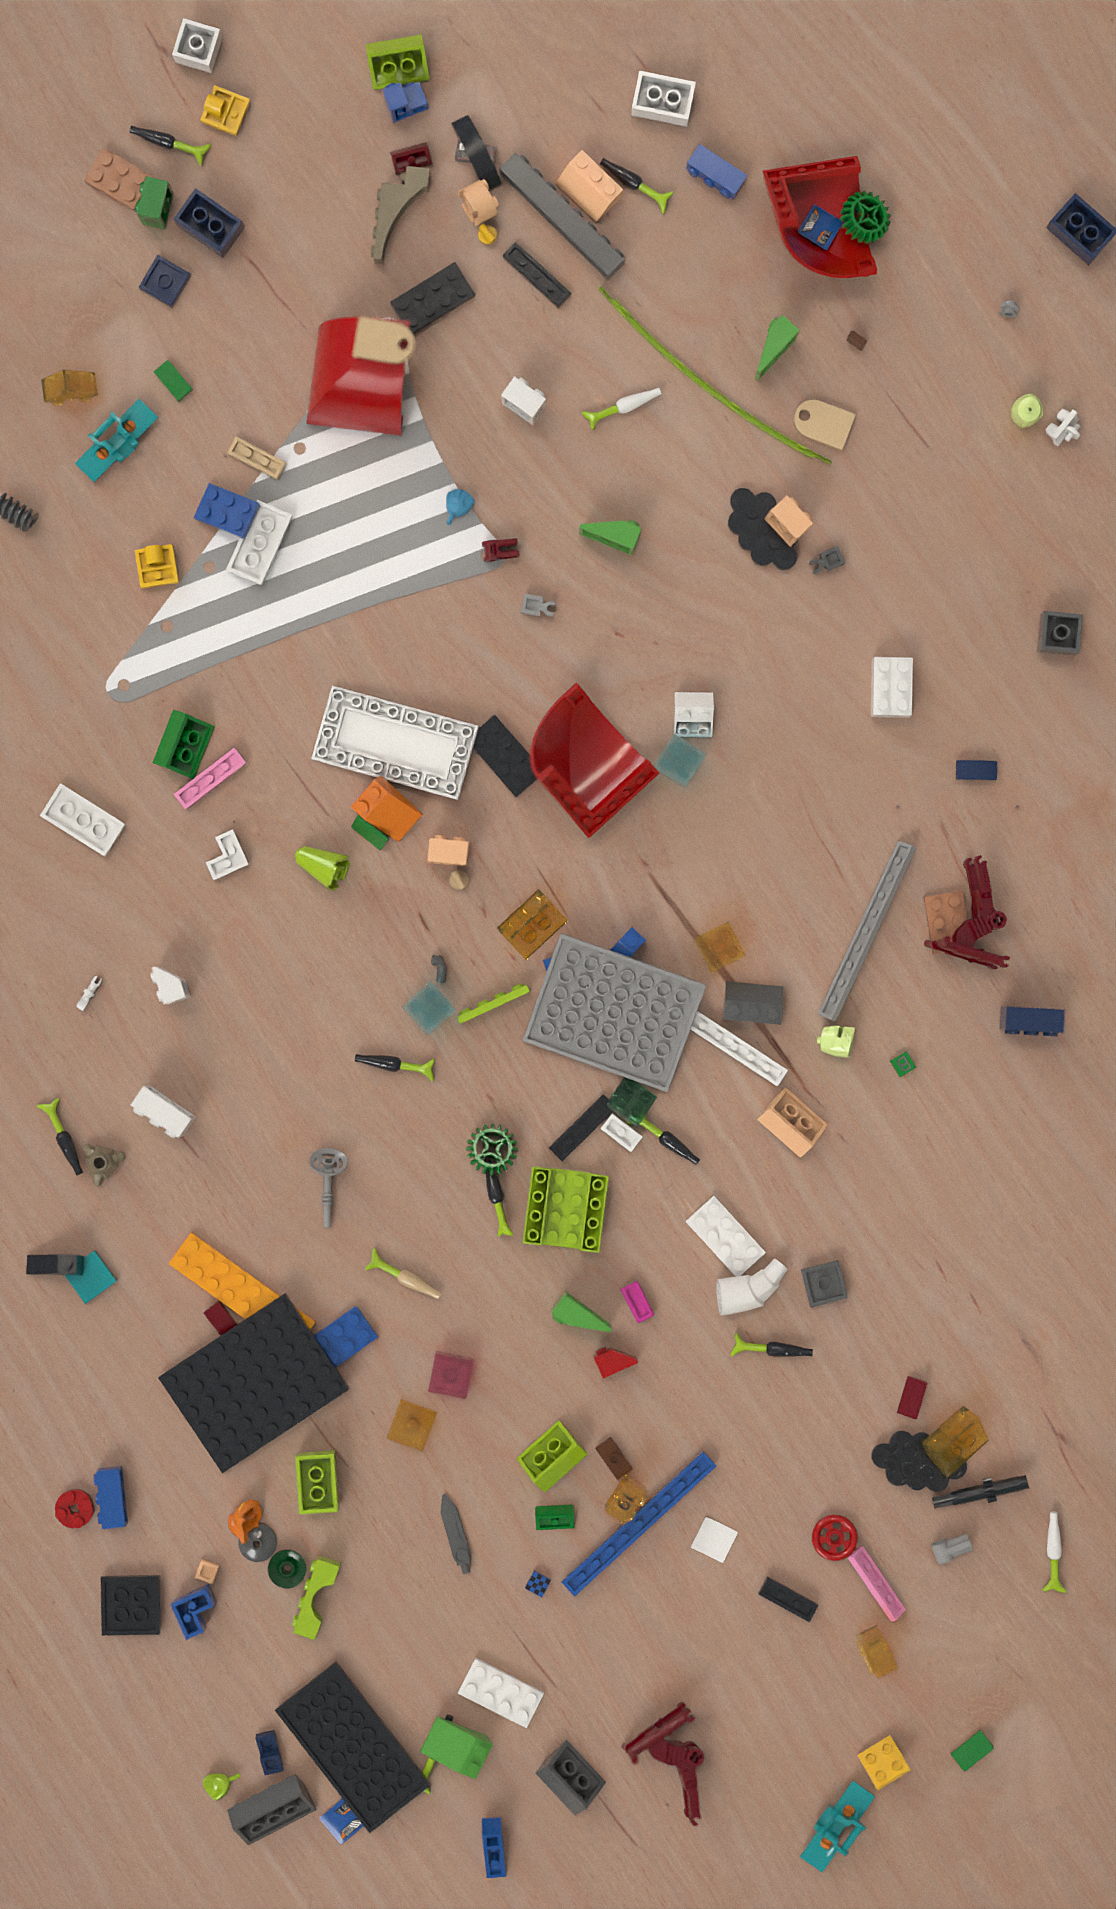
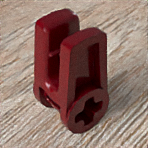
[482,538,520,562]

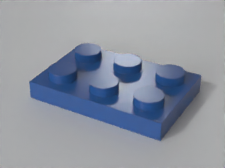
[194,483,260,539]
[315,1305,378,1367]

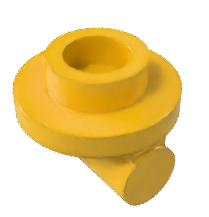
[478,223,497,245]

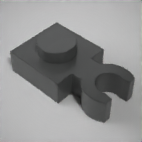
[809,546,845,574]

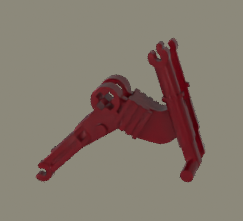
[924,855,1010,970]
[622,1702,704,1826]

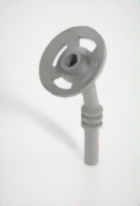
[309,1148,348,1228]

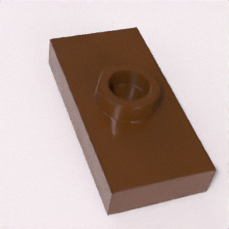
[595,1437,633,1480]

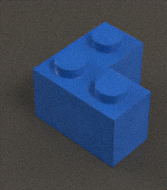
[383,82,429,123]
[170,1584,217,1640]

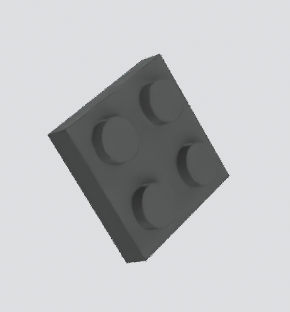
[801,1260,848,1307]

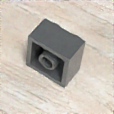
[1037,611,1083,656]

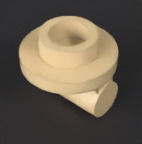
[450,870,469,890]

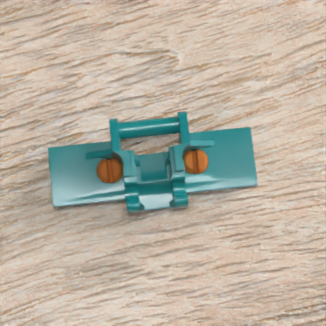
[75,399,158,482]
[800,1780,875,1873]

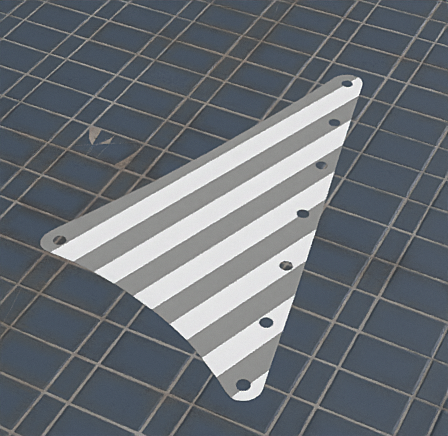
[106,318,505,703]

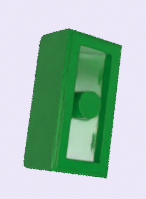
[351,815,389,850]
[535,1504,574,1530]
[950,1730,994,1772]

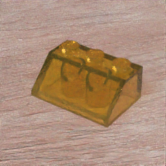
[497,889,568,960]
[922,1406,989,1478]

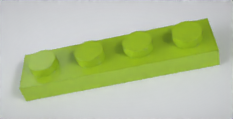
[457,983,530,1024]

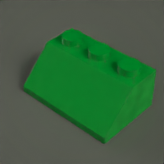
[152,709,215,779]

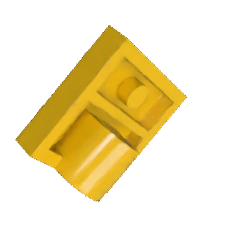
[200,85,251,137]
[134,544,179,589]
[857,1735,911,1790]

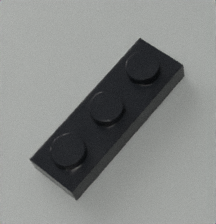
[758,1576,819,1622]

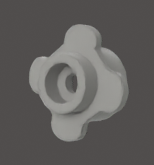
[999,300,1020,318]

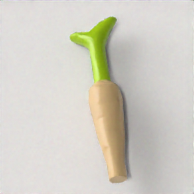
[365,1248,441,1299]

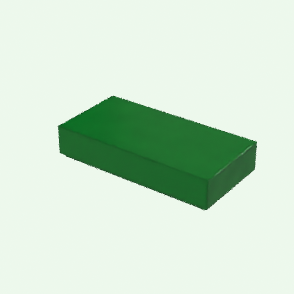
[153,360,193,402]

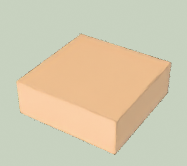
[195,1559,220,1584]

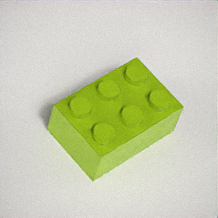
[295,1450,340,1515]

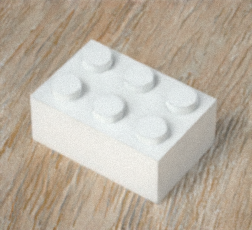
[631,71,696,127]
[871,657,913,718]
[131,1085,196,1138]

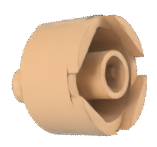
[458,179,499,226]

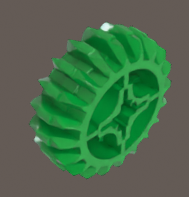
[840,191,891,244]
[466,1123,518,1176]

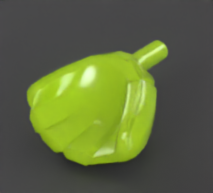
[203,1773,240,1801]

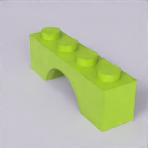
[291,1556,341,1640]

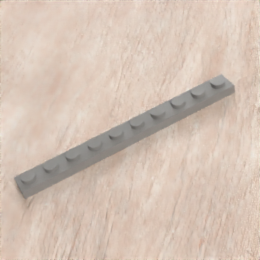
[818,840,916,1022]

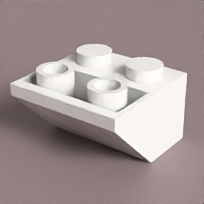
[674,692,714,737]
[150,967,191,1004]

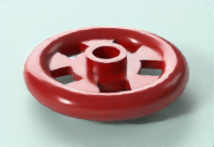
[812,1515,858,1561]

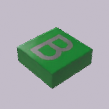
[890,1051,916,1077]

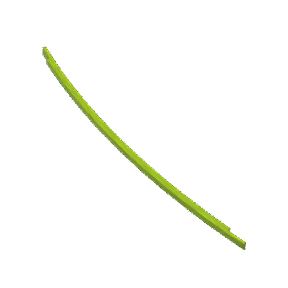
[598,285,832,464]

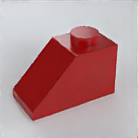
[593,1347,638,1379]

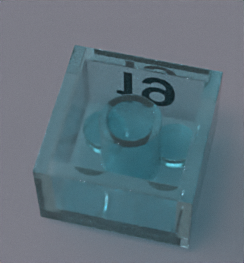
[654,734,707,788]
[402,981,457,1036]

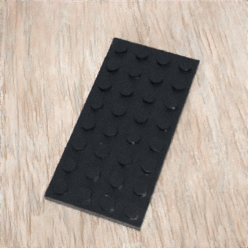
[275,1661,431,1834]

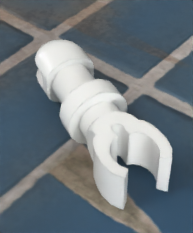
[76,976,102,1011]

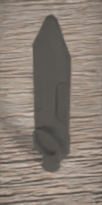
[440,1494,471,1574]

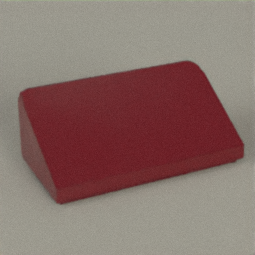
[390,142,432,174]
[897,1376,928,1420]

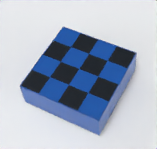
[525,1570,551,1597]

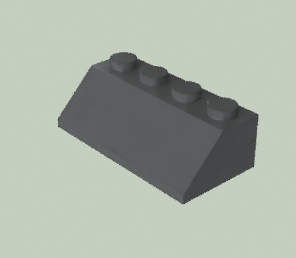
[227,1774,317,1845]

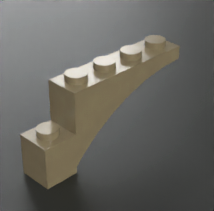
[371,166,430,264]

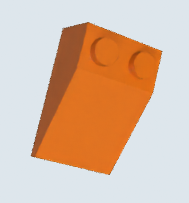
[351,776,423,842]

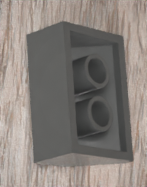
[722,981,783,1025]
[535,1740,606,1815]

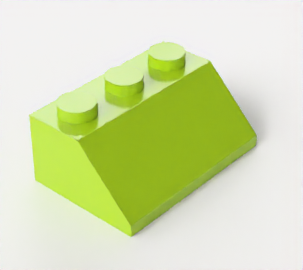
[365,34,430,90]
[516,1420,588,1492]

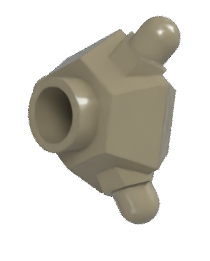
[83,1144,126,1186]

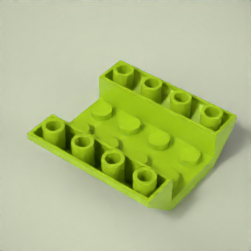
[523,1166,609,1253]

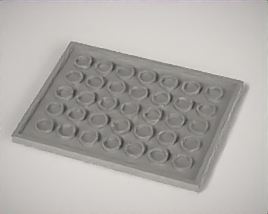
[523,933,706,1092]

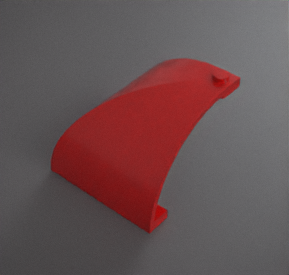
[762,156,877,278]
[307,317,410,436]
[530,683,660,838]

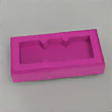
[620,1280,655,1324]

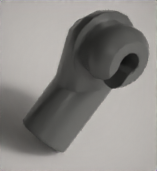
[431,955,447,983]

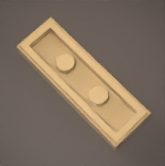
[227,436,287,480]

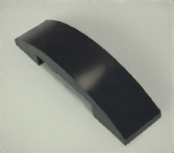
[451,115,502,190]

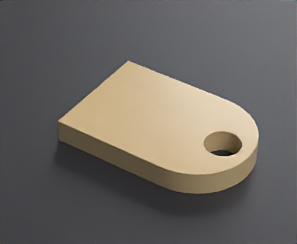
[353,317,415,364]
[794,400,856,451]

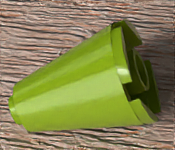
[295,846,350,891]

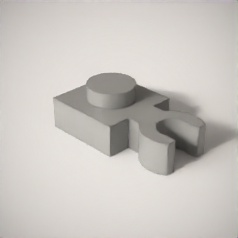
[521,594,556,617]

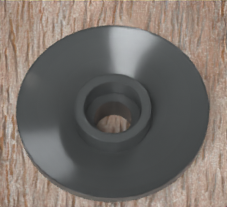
[238,1523,277,1562]

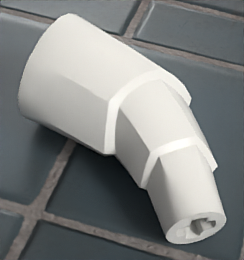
[716,1259,787,1316]

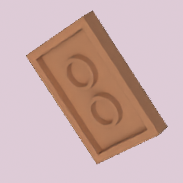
[84,148,153,211]
[923,891,967,954]

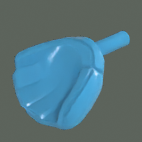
[446,489,475,525]

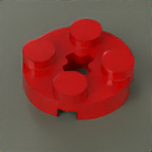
[55,1489,94,1529]

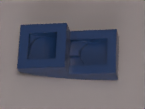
[956,760,997,781]
[255,1730,283,1775]

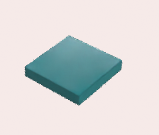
[65,1250,117,1304]

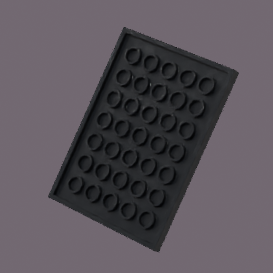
[158,1292,350,1473]

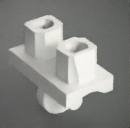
[1046,409,1080,447]

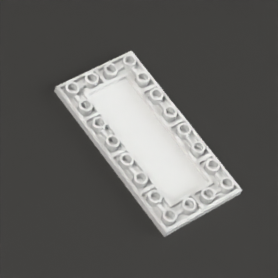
[311,685,479,800]

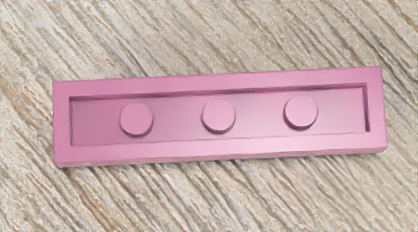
[174,748,247,810]
[848,1546,906,1622]

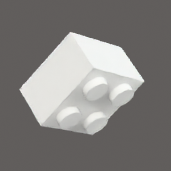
[172,18,223,73]
[501,377,546,425]

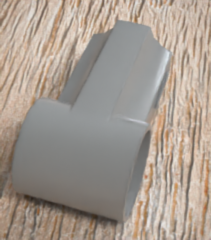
[931,1534,972,1564]

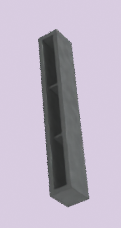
[500,152,624,280]

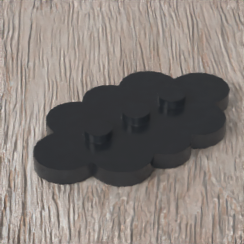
[728,488,798,570]
[871,1431,967,1492]

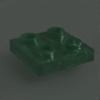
[605,1077,657,1127]

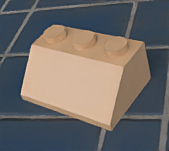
[555,150,623,223]
[757,1087,828,1158]

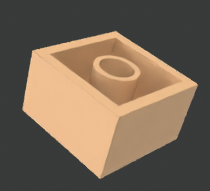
[765,496,813,547]
[427,835,469,867]

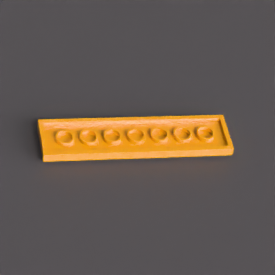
[169,1232,316,1329]

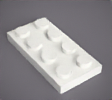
[226,500,293,586]
[40,783,126,857]
[686,1195,766,1277]
[458,1657,544,1728]

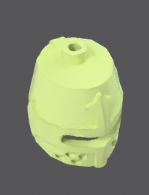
[1010,393,1043,428]
[817,1025,855,1058]

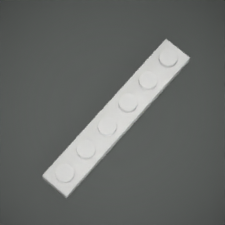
[690,1011,788,1086]

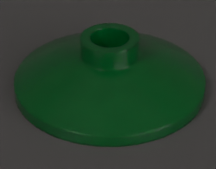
[268,1549,306,1589]

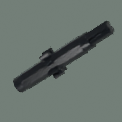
[932,1475,1029,1509]

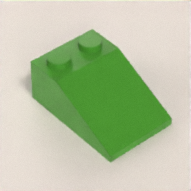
[755,315,800,381]
[579,520,642,555]
[551,1291,612,1332]
[420,1716,493,1779]

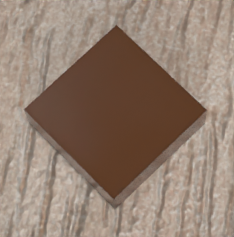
[846,330,867,351]

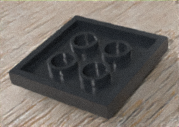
[101,1575,161,1636]

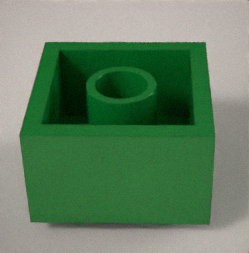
[135,176,174,230]

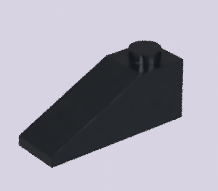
[26,1254,84,1276]

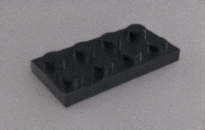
[390,262,475,334]
[473,715,538,798]

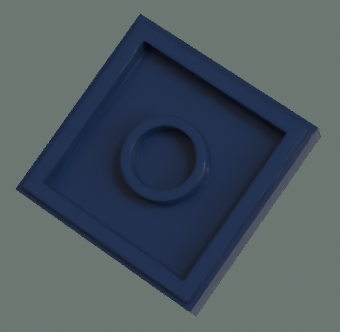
[138,254,191,308]

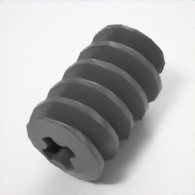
[0,493,39,532]

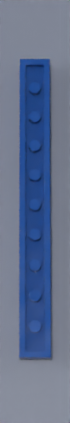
[562,1451,716,1597]

